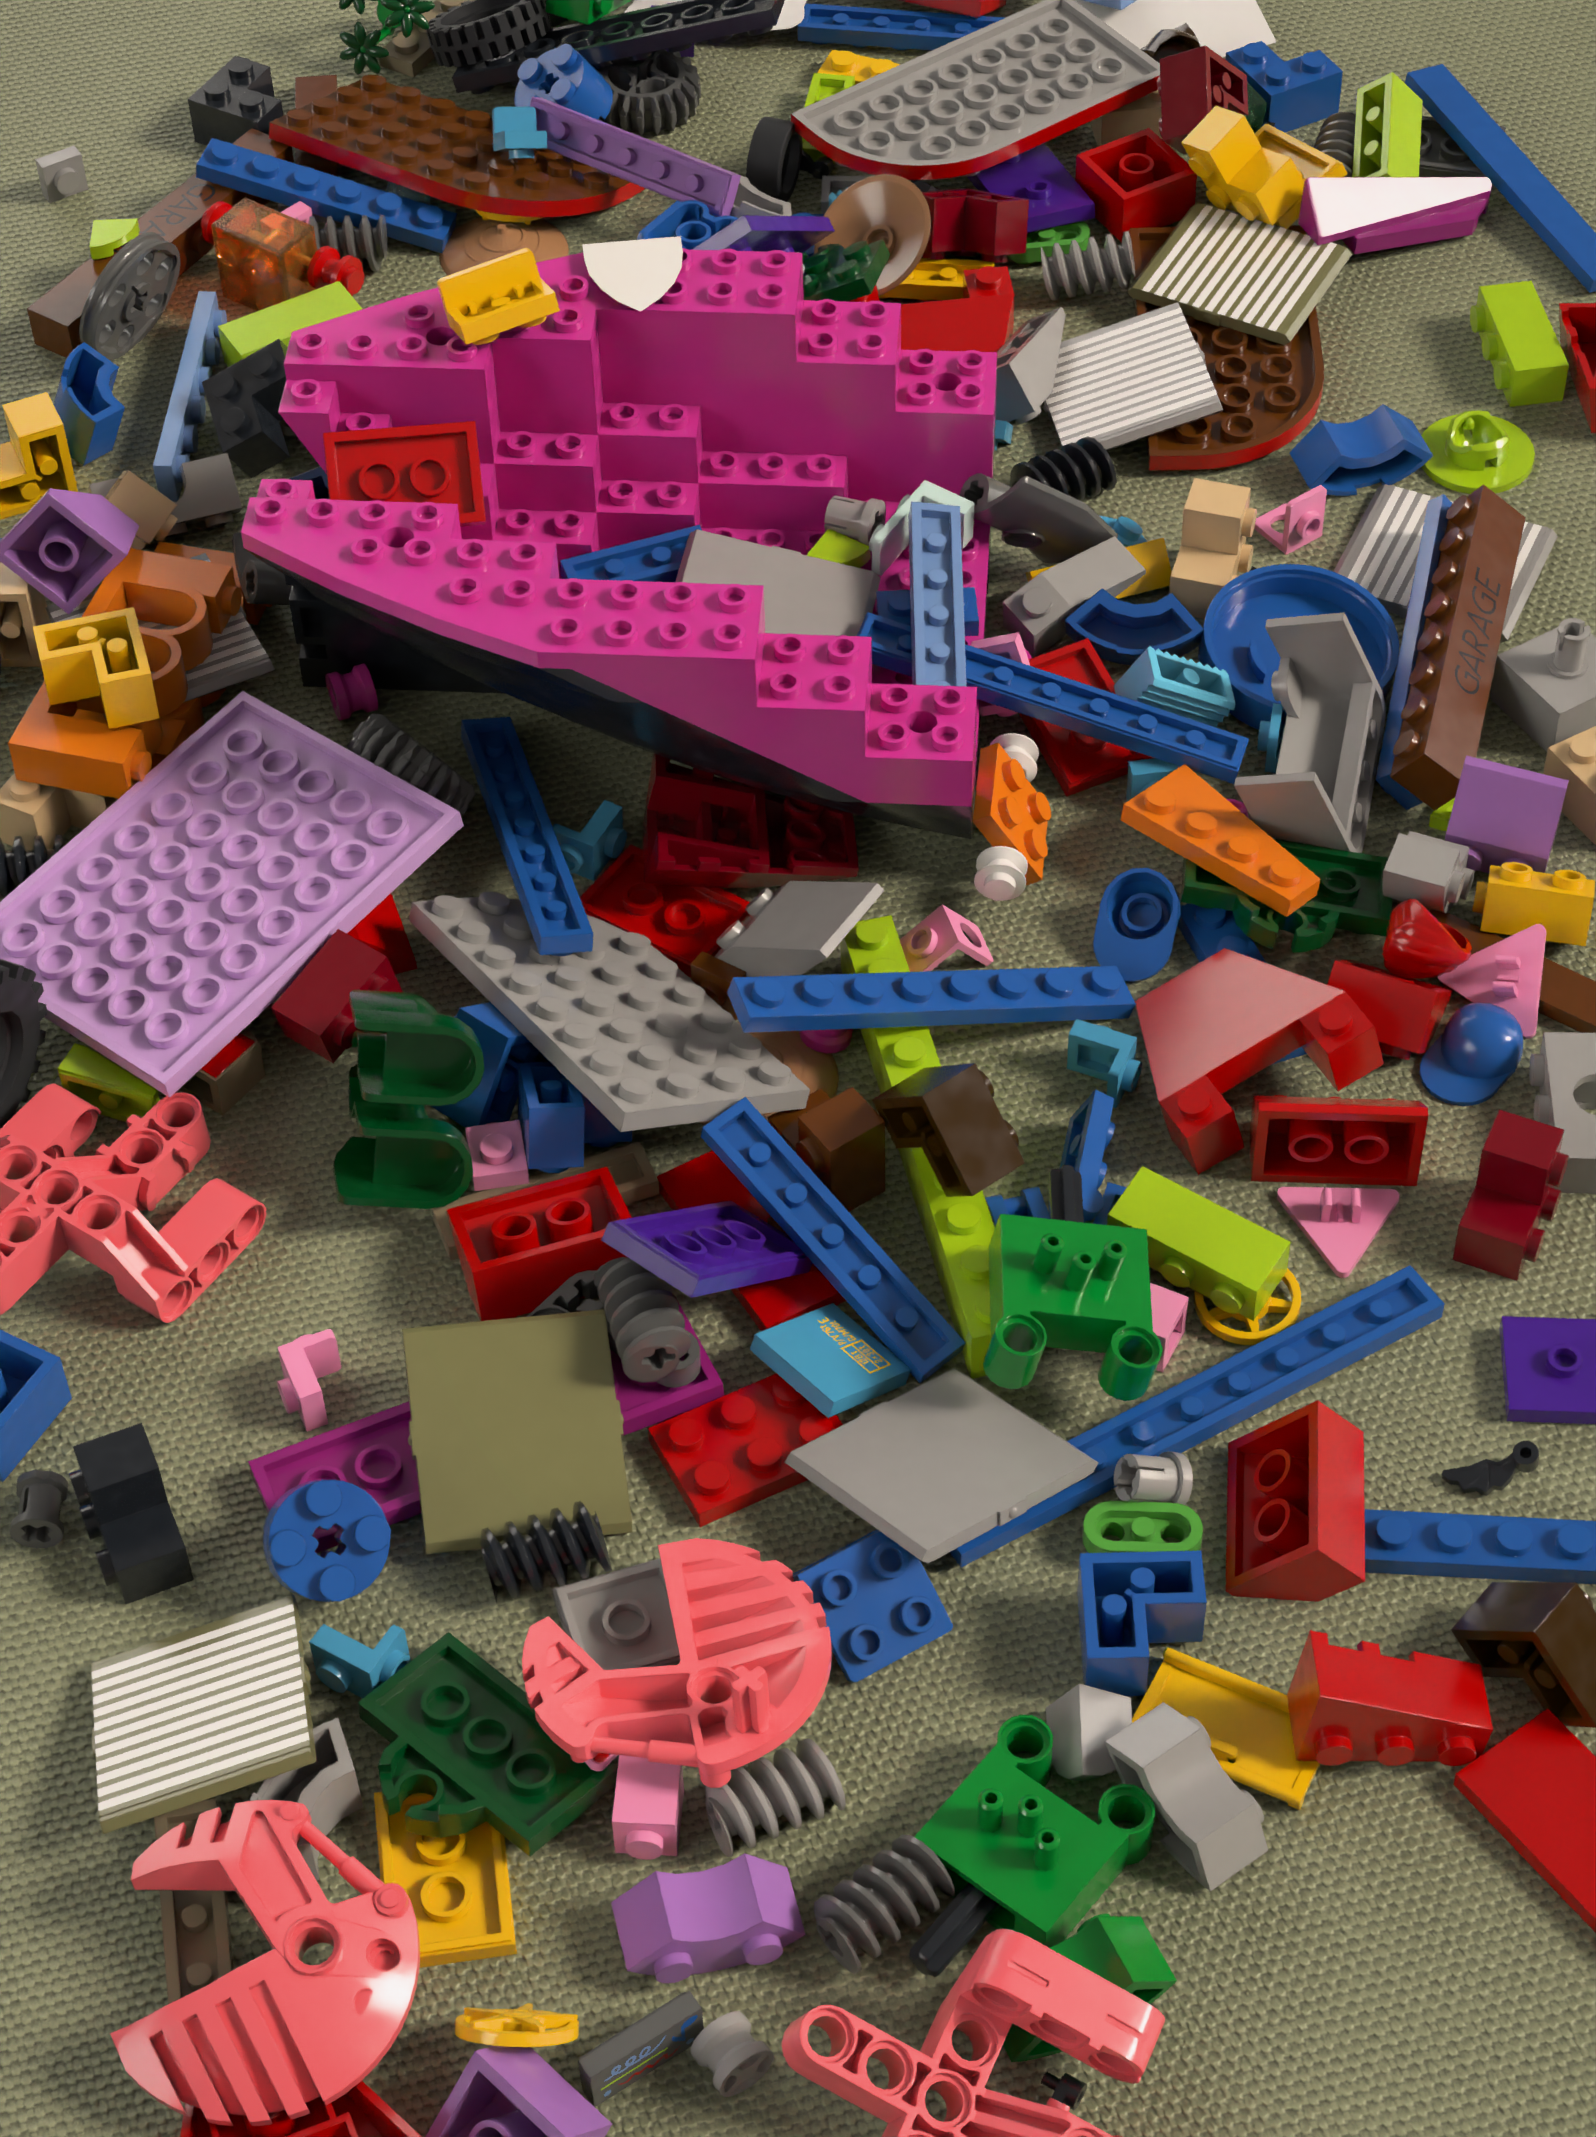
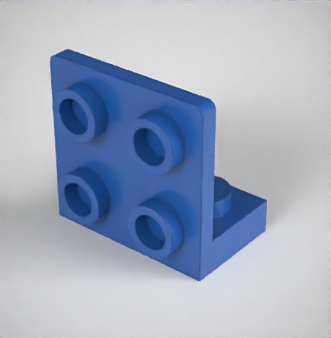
[793,1529,953,1683]

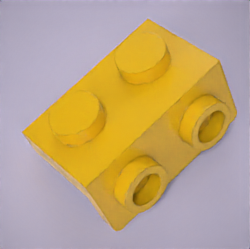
[437,248,560,345]

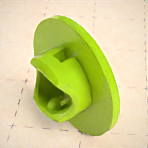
[1421,410,1535,494]

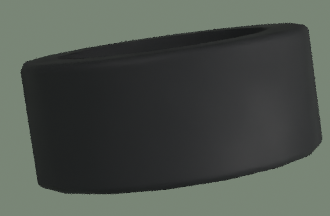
[746,117,803,202]

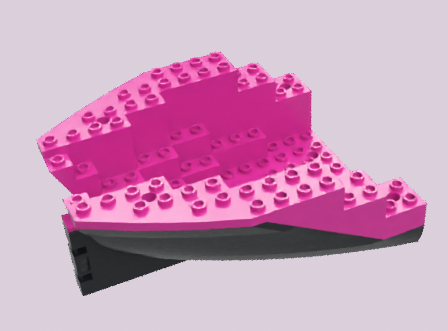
[241,248,997,839]

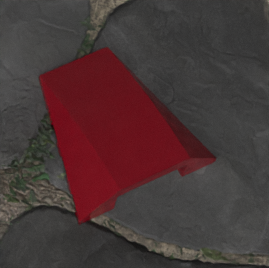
[643,754,859,888]

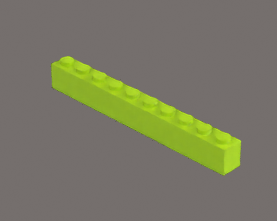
[840,915,995,1379]

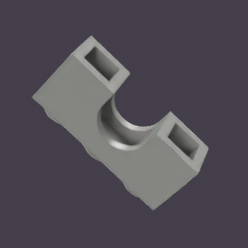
[88,453,242,538]
[1529,1032,1596,1194]

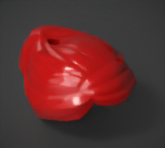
[1382,898,1472,979]

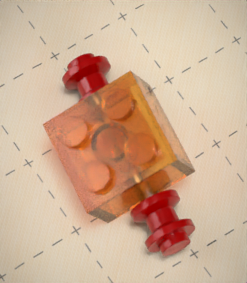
[201,198,364,311]

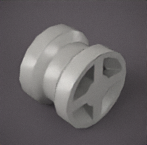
[690,2011,774,2097]

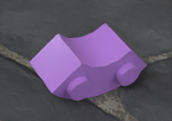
[611,1853,806,1983]

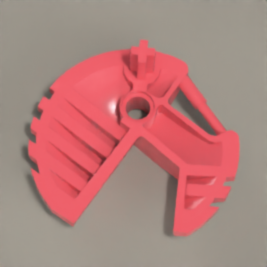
[522,1538,832,1788]
[110,1800,420,2126]

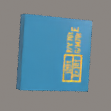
[750,1303,911,1418]

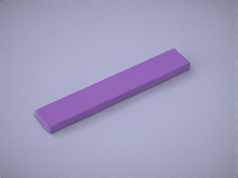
[530,97,741,217]

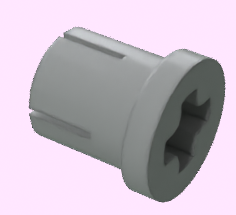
[824,495,886,546]
[1114,1451,1193,1505]

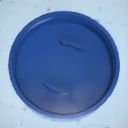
[1198,564,1399,730]

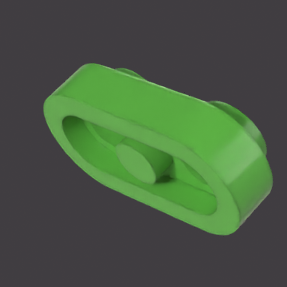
[1008,221,1090,265]
[1082,1501,1203,1553]

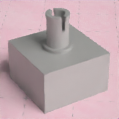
[1490,618,1596,752]

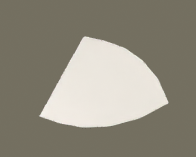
[582,236,683,312]

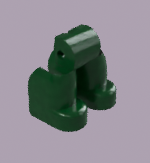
[333,990,484,1209]

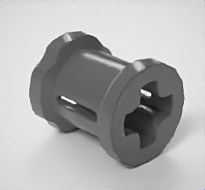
[9,1470,68,1548]

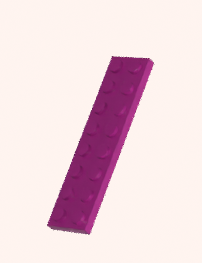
[248,1302,724,1553]

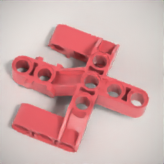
[0,1083,266,1323]
[782,1929,1166,2137]

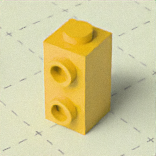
[1472,862,1595,947]

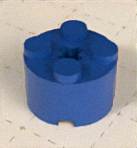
[514,44,613,120]
[263,1480,391,1602]

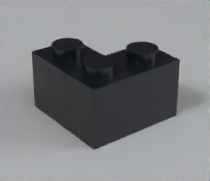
[188,56,284,146]
[202,339,290,478]
[69,1423,194,1604]

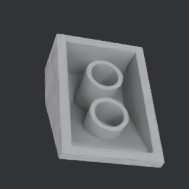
[714,881,885,977]

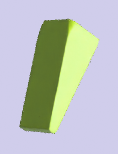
[57,1043,160,1122]

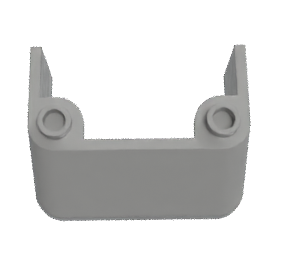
[1234,612,1386,853]

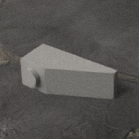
[996,307,1066,424]
[1003,536,1146,658]

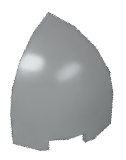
[1046,1684,1132,1781]

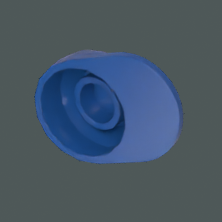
[1093,868,1181,982]
[1419,1002,1523,1106]

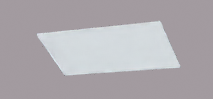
[1075,0,1276,58]

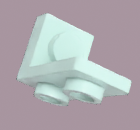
[869,480,975,576]

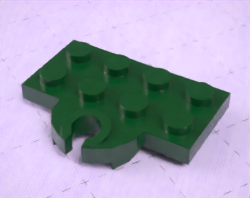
[802,239,890,302]
[1181,839,1392,953]
[358,1632,618,1857]

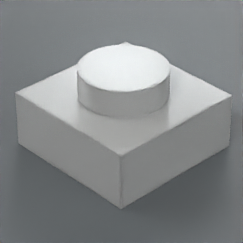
[35,146,88,203]

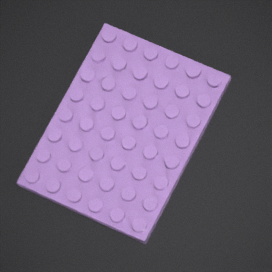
[0,691,464,1098]

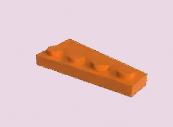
[1120,764,1321,917]

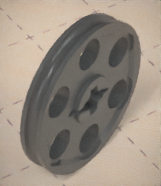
[79,232,180,360]

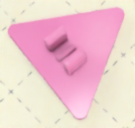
[1437,924,1547,1039]
[1277,1187,1399,1278]

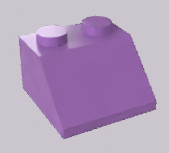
[0,488,140,614]
[1445,755,1569,873]
[425,2046,612,2137]

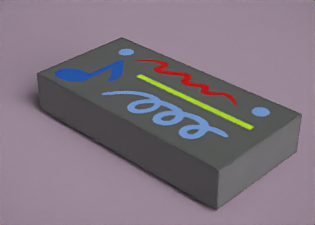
[578,1991,704,2107]

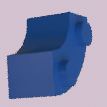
[53,342,125,466]
[1289,404,1433,496]
[1065,588,1204,666]

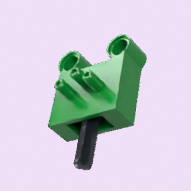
[983,1165,1163,1401]
[909,1715,1155,1977]

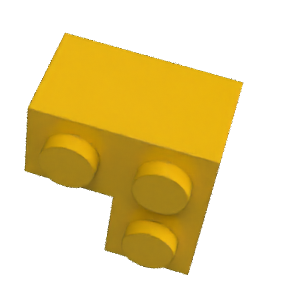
[1181,106,1304,226]
[0,392,78,520]
[33,607,160,729]

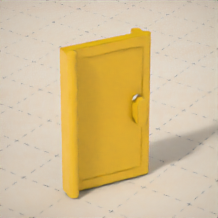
[1132,1647,1320,1810]

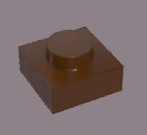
[691,951,747,1021]

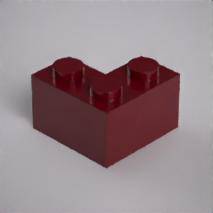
[1157,45,1248,155]
[922,189,1029,262]
[271,929,403,1064]
[1452,1109,1569,1281]

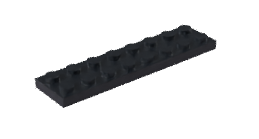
[452,0,785,94]

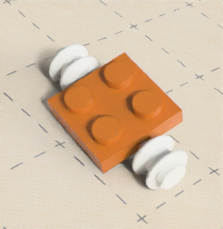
[973,733,1051,901]

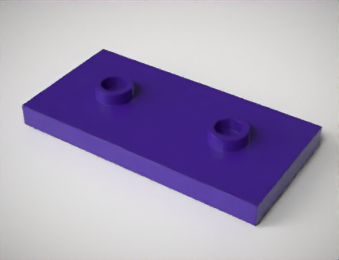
[967,143,1095,233]
[692,215,835,253]
[601,1200,813,1298]
[1499,1316,1596,1424]

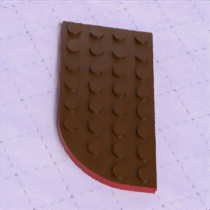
[269,75,646,217]
[1129,225,1324,471]

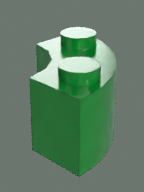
[1003,1914,1177,2062]

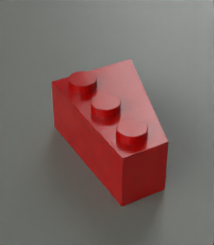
[1559,303,1596,433]
[1287,1630,1493,1766]

